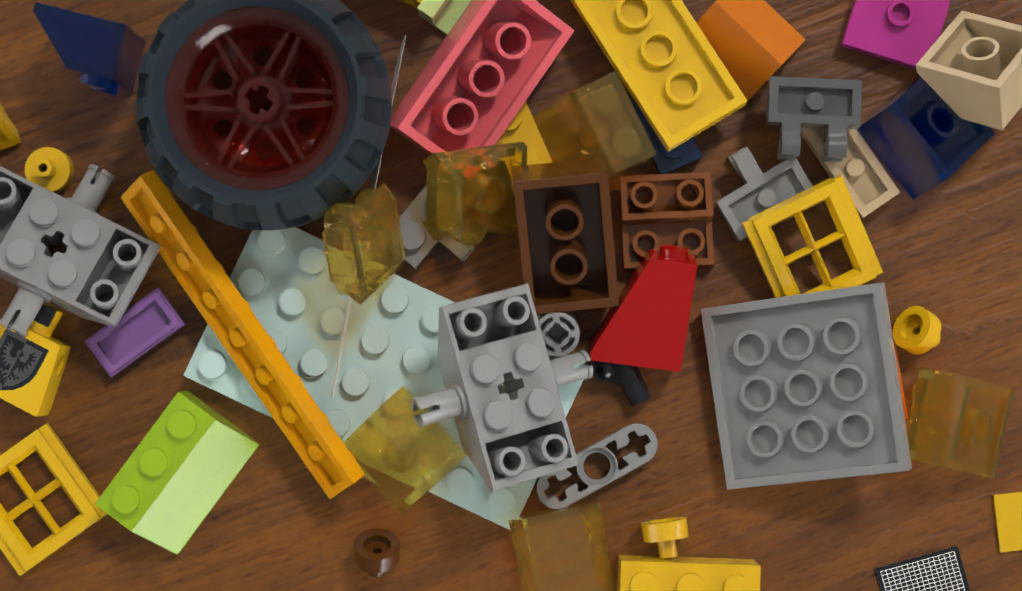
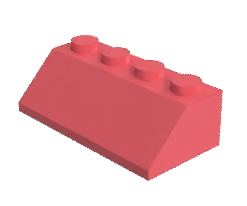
[390,0,575,181]

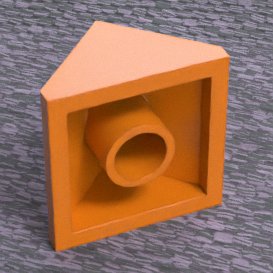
[696,0,806,101]

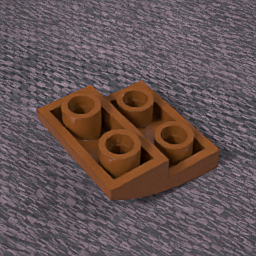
[619,172,715,272]

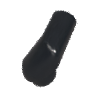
[591,361,651,406]

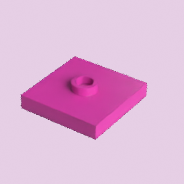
[840,0,951,70]

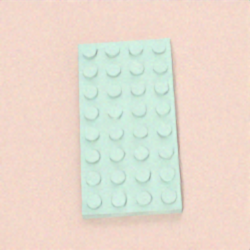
[183,227,589,531]

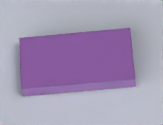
[85,287,187,378]

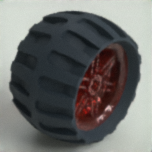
[135,0,392,230]

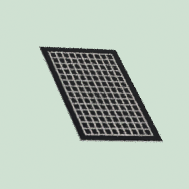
[875,546,970,591]

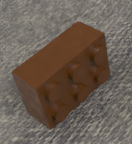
[512,157,619,314]

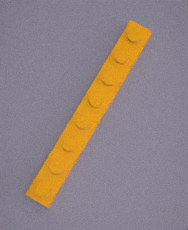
[120,170,365,499]

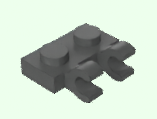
[766,76,862,162]

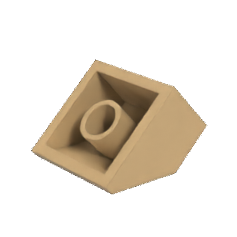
[916,11,1022,131]

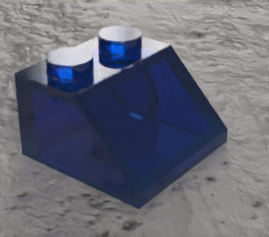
[33,2,146,97]
[858,76,995,200]

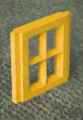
[741,175,883,298]
[0,423,107,576]

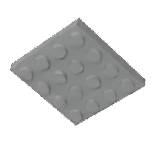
[701,282,912,490]

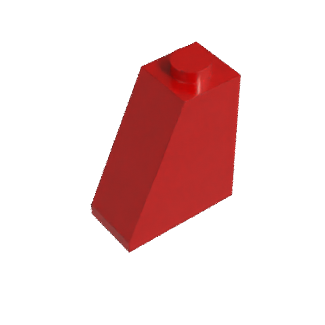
[589,245,698,372]

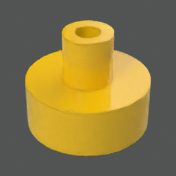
[25,147,74,193]
[892,306,941,355]
[641,517,689,559]

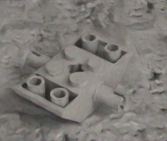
[0,164,160,337]
[411,283,593,492]

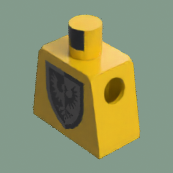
[0,303,71,417]

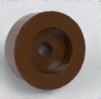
[354,529,400,578]

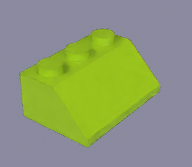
[95,391,260,555]

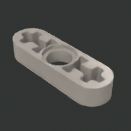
[536,423,658,509]

